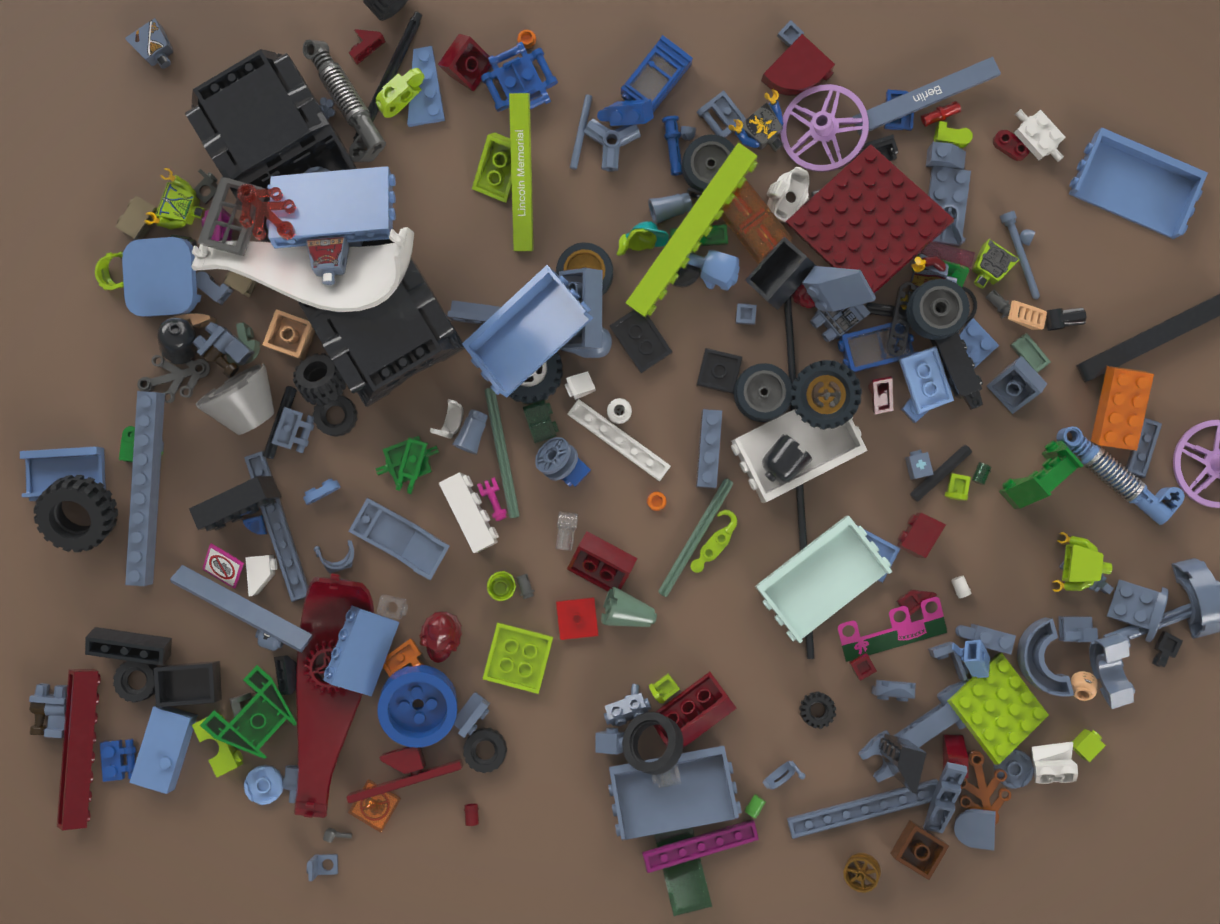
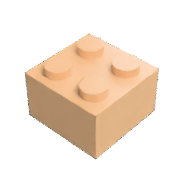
[262,309,315,360]

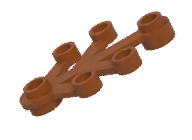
[959,750,1011,825]

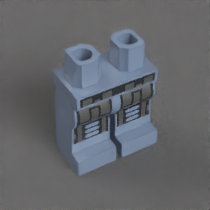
[810,304,870,343]

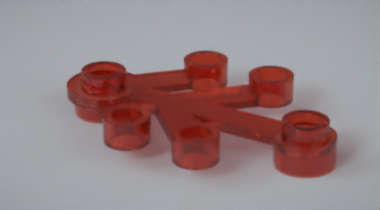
[237,184,296,240]

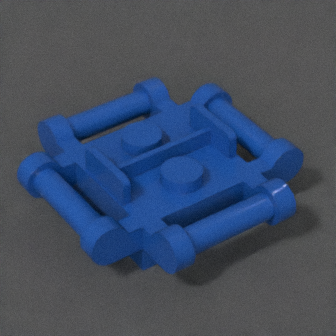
[481,41,558,112]

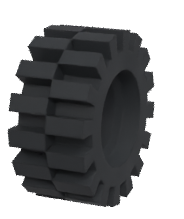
[799,691,836,729]

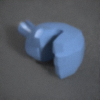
[688,250,740,291]

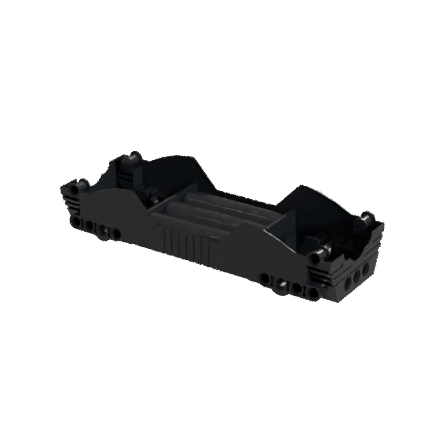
[185,49,465,407]

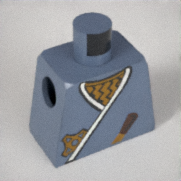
[125,18,173,69]

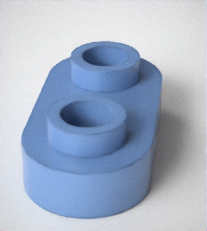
[303,478,341,505]

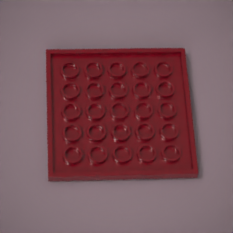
[786,144,954,293]

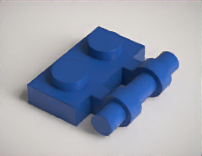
[100,739,136,782]

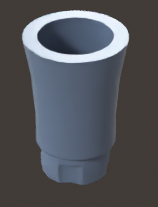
[648,193,692,225]
[452,409,488,455]

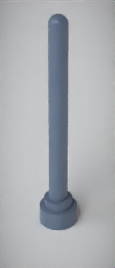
[1000,211,1040,300]

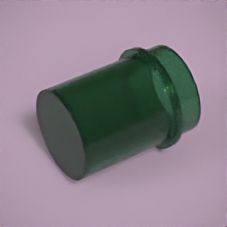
[972,462,992,485]

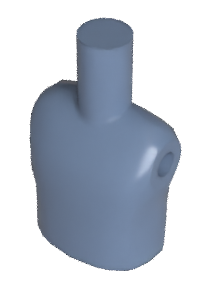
[283,765,298,803]

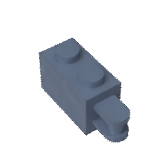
[955,624,1016,655]

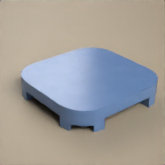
[122,237,201,317]

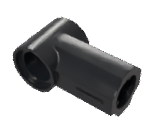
[1046,308,1087,331]

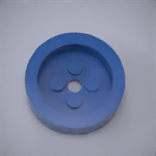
[377,665,457,748]

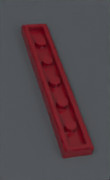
[346,759,463,804]

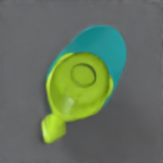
[617,221,669,256]

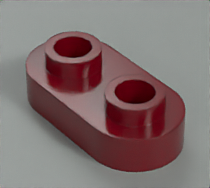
[993,130,1030,161]

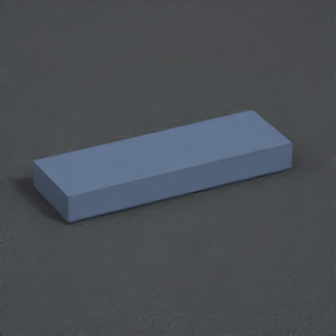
[1125,418,1162,478]

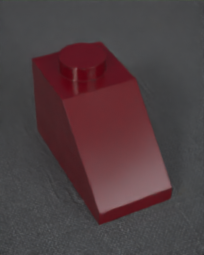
[943,734,968,778]
[379,747,426,775]

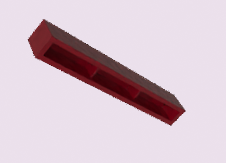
[57,669,101,831]

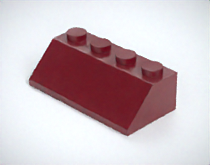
[653,672,737,748]

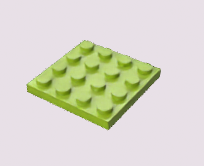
[947,653,1049,765]

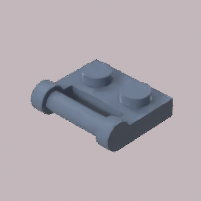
[697,90,746,138]

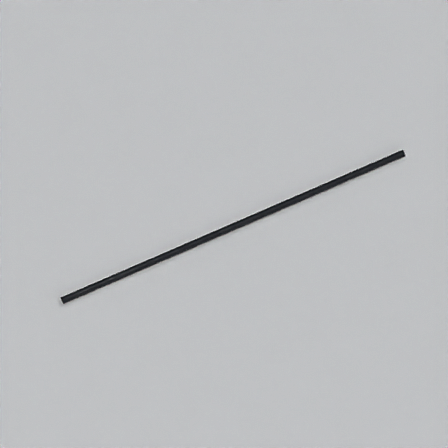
[784,296,815,659]

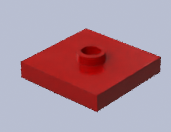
[556,597,599,640]

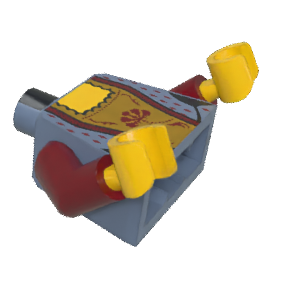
[900,254,957,310]

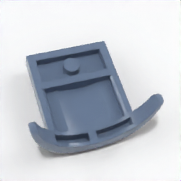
[1107,580,1169,642]

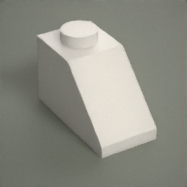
[245,555,277,596]

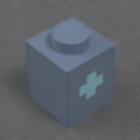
[905,450,934,480]

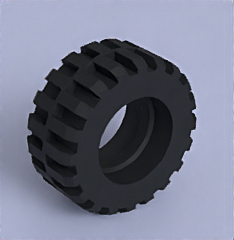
[33,475,118,553]

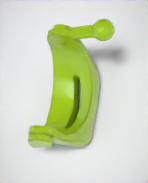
[95,252,124,290]

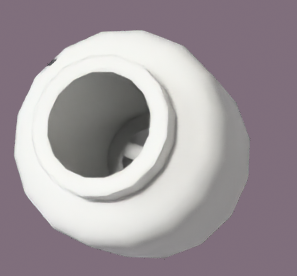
[607,398,632,424]

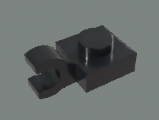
[1152,631,1183,667]

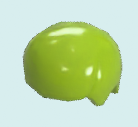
[487,571,516,601]

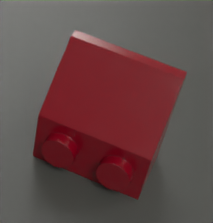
[437,34,491,92]
[897,513,946,558]

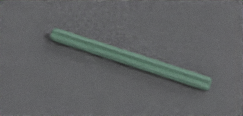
[484,388,519,518]
[658,479,733,597]

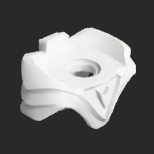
[766,167,809,223]

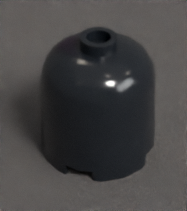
[157,317,198,364]
[762,434,812,484]

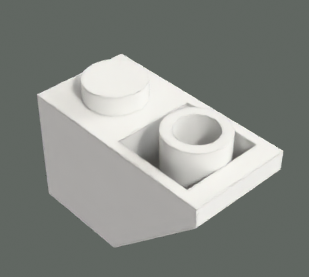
[564,371,596,400]

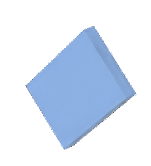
[899,346,954,414]

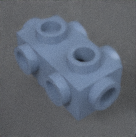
[604,684,652,726]

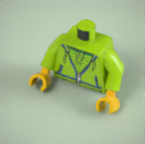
[144,168,206,230]

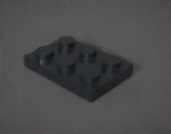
[609,310,673,374]

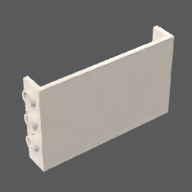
[731,389,868,503]

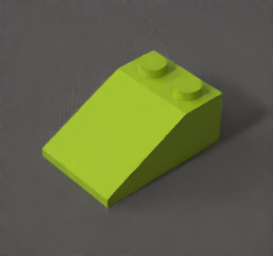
[472,132,512,203]

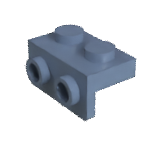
[454,692,490,738]

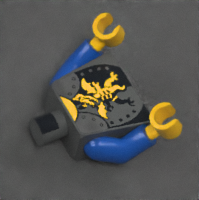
[728,89,784,152]

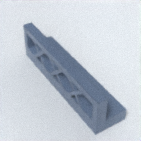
[447,300,501,325]

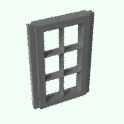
[198,177,267,256]

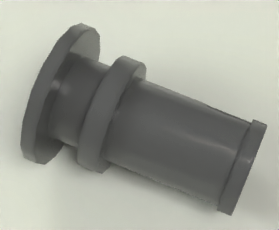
[985,289,1011,319]

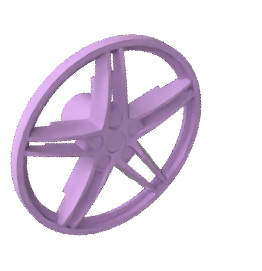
[781,84,869,172]
[1173,420,1220,508]

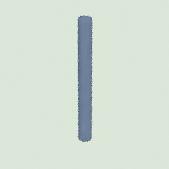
[570,95,593,170]

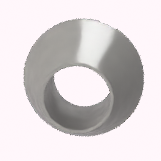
[196,364,274,435]

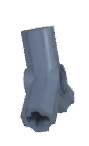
[584,118,641,172]

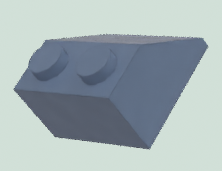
[987,356,1047,414]

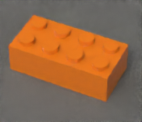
[1091,366,1154,451]

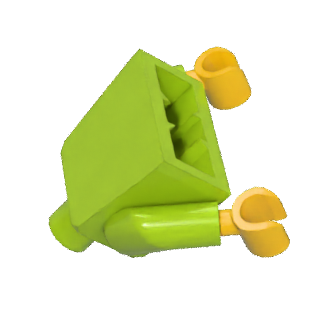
[1052,532,1112,592]

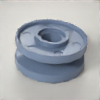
[535,437,578,481]

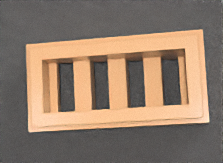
[1008,300,1047,330]

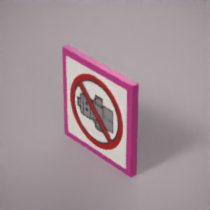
[203,543,244,589]

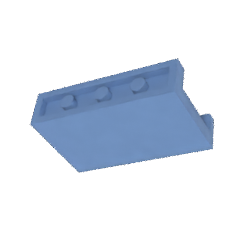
[20,447,106,501]
[323,606,399,696]

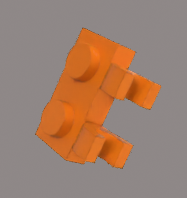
[383,638,424,677]

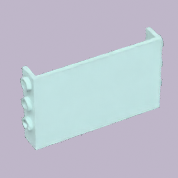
[755,516,893,643]

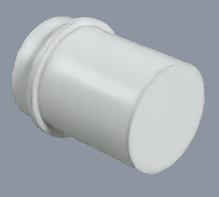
[951,575,972,598]

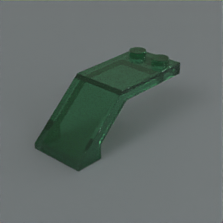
[654,828,712,916]

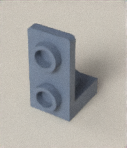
[928,641,968,681]

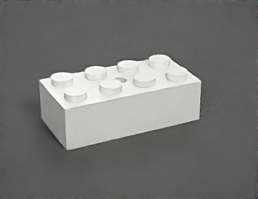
[439,472,499,553]

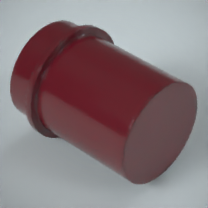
[464,803,479,826]

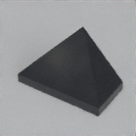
[274,655,297,695]

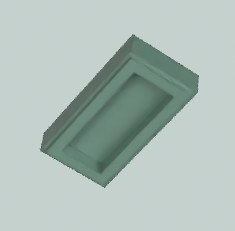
[1010,333,1051,373]

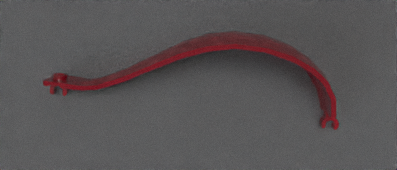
[294,573,374,818]

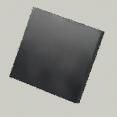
[697,348,742,394]

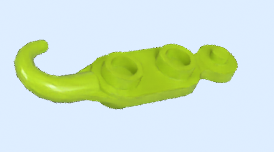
[690,510,737,573]

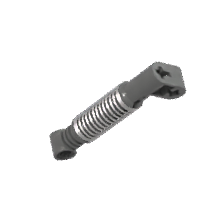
[302,40,386,162]

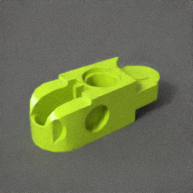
[376,68,425,118]

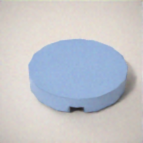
[244,765,283,805]

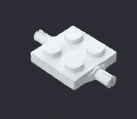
[1014,109,1066,162]

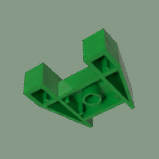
[999,440,1084,509]
[200,665,297,759]

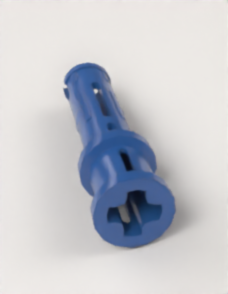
[662,116,683,176]

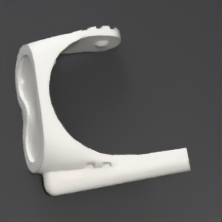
[430,399,464,439]

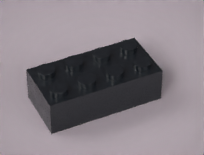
[189,476,282,532]

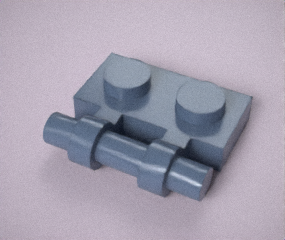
[271,407,315,453]

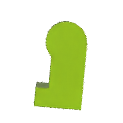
[933,121,973,149]

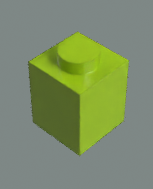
[1072,729,1106,762]

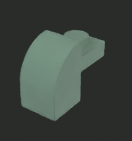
[226,322,260,366]

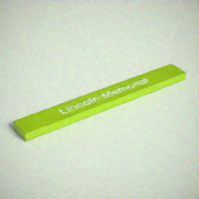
[509,93,534,251]

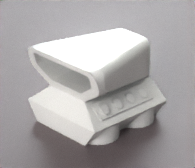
[1031,742,1078,784]

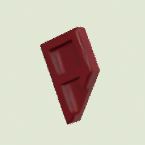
[896,589,937,616]

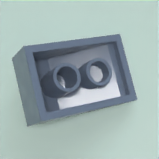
[802,266,876,312]

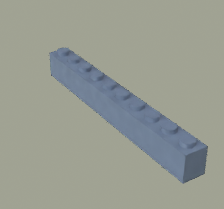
[125,391,165,586]

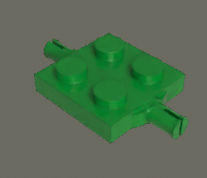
[375,436,439,485]

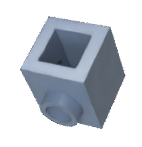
[595,728,625,755]

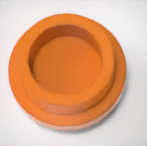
[517,30,536,49]

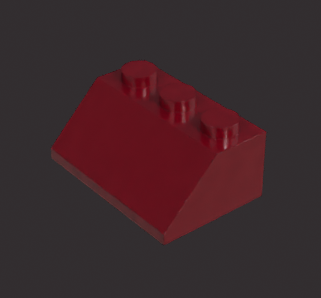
[567,531,638,592]

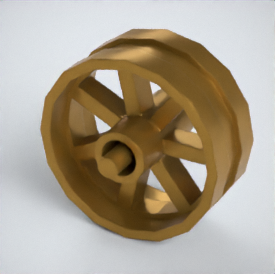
[843,853,881,893]

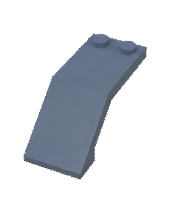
[348,498,450,580]

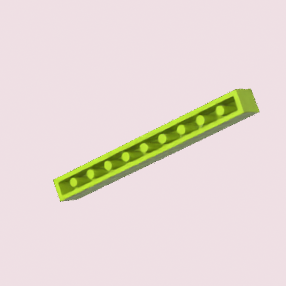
[626,142,758,318]

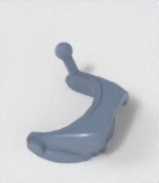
[314,540,354,574]
[763,760,805,789]

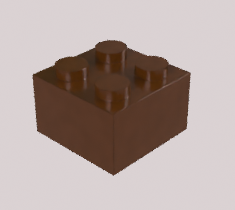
[890,820,949,880]

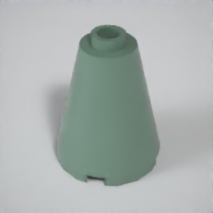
[601,587,657,627]

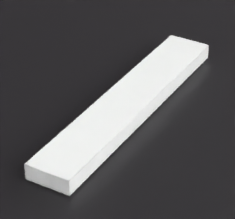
[567,399,671,482]

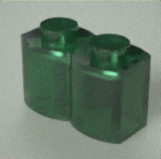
[523,400,559,444]

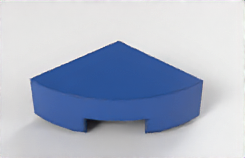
[243,515,267,535]

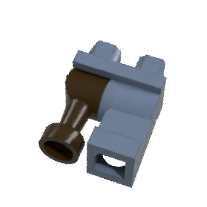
[193,322,255,378]
[29,683,67,738]

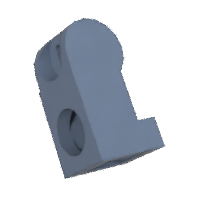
[196,271,233,305]

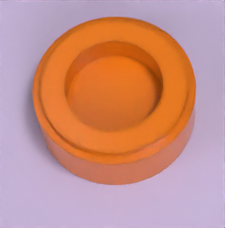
[647,492,666,511]

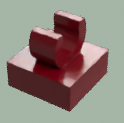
[849,653,877,681]

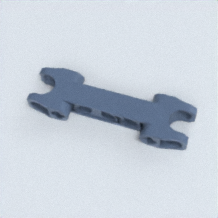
[858,678,970,782]

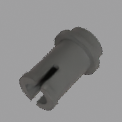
[516,574,535,599]

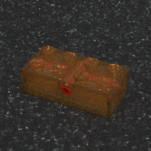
[721,180,793,264]

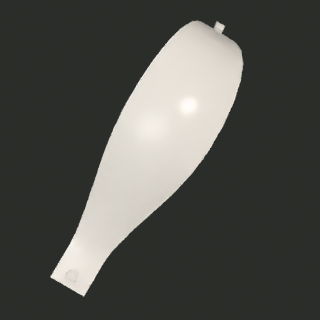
[191,227,414,312]

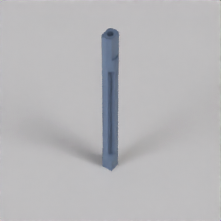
[1103,603,1192,640]

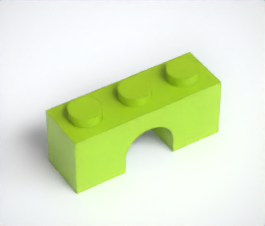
[192,712,244,777]

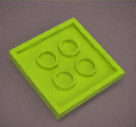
[483,622,553,694]

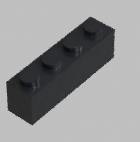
[85,627,172,666]

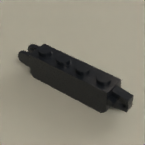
[930,308,983,410]

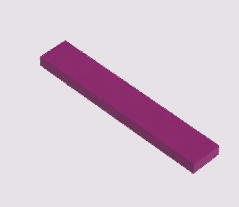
[642,819,759,873]

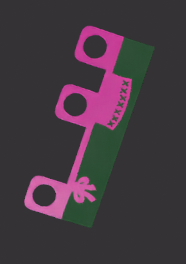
[838,597,947,662]

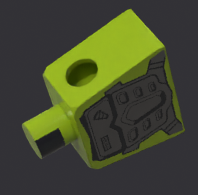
[972,239,1019,289]

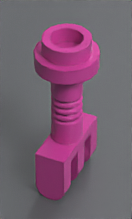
[477,477,507,521]

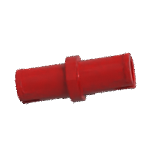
[921,101,961,127]

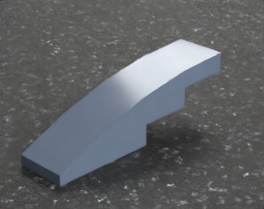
[923,762,967,833]

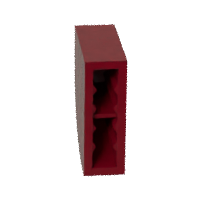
[761,34,835,96]

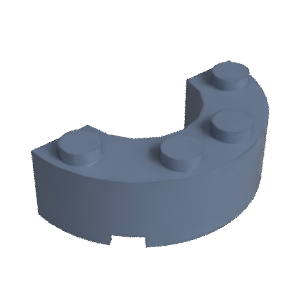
[1172,558,1220,639]
[1017,617,1074,697]
[1089,633,1135,709]

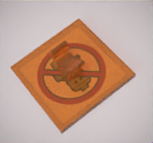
[348,779,401,833]

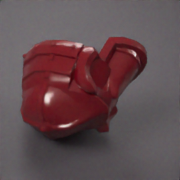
[419,612,462,663]

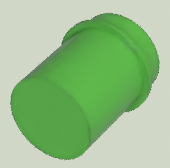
[744,794,766,819]

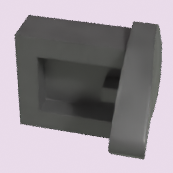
[229,692,252,717]

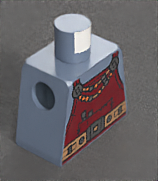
[306,236,349,285]

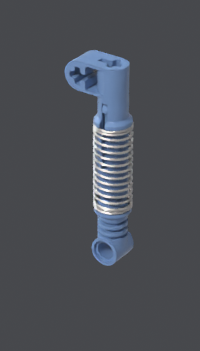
[1057,426,1185,525]

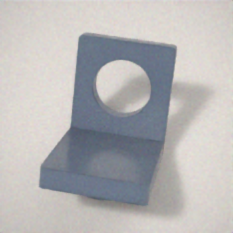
[306,854,338,881]

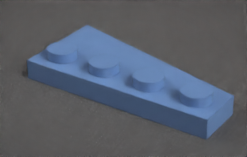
[407,46,445,127]

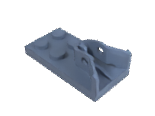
[928,166,971,246]

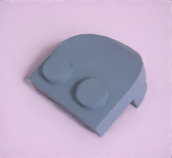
[871,680,916,701]

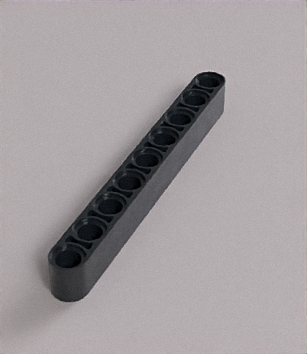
[1076,294,1220,383]

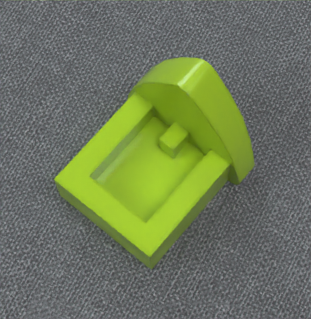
[944,473,971,501]
[649,673,680,704]

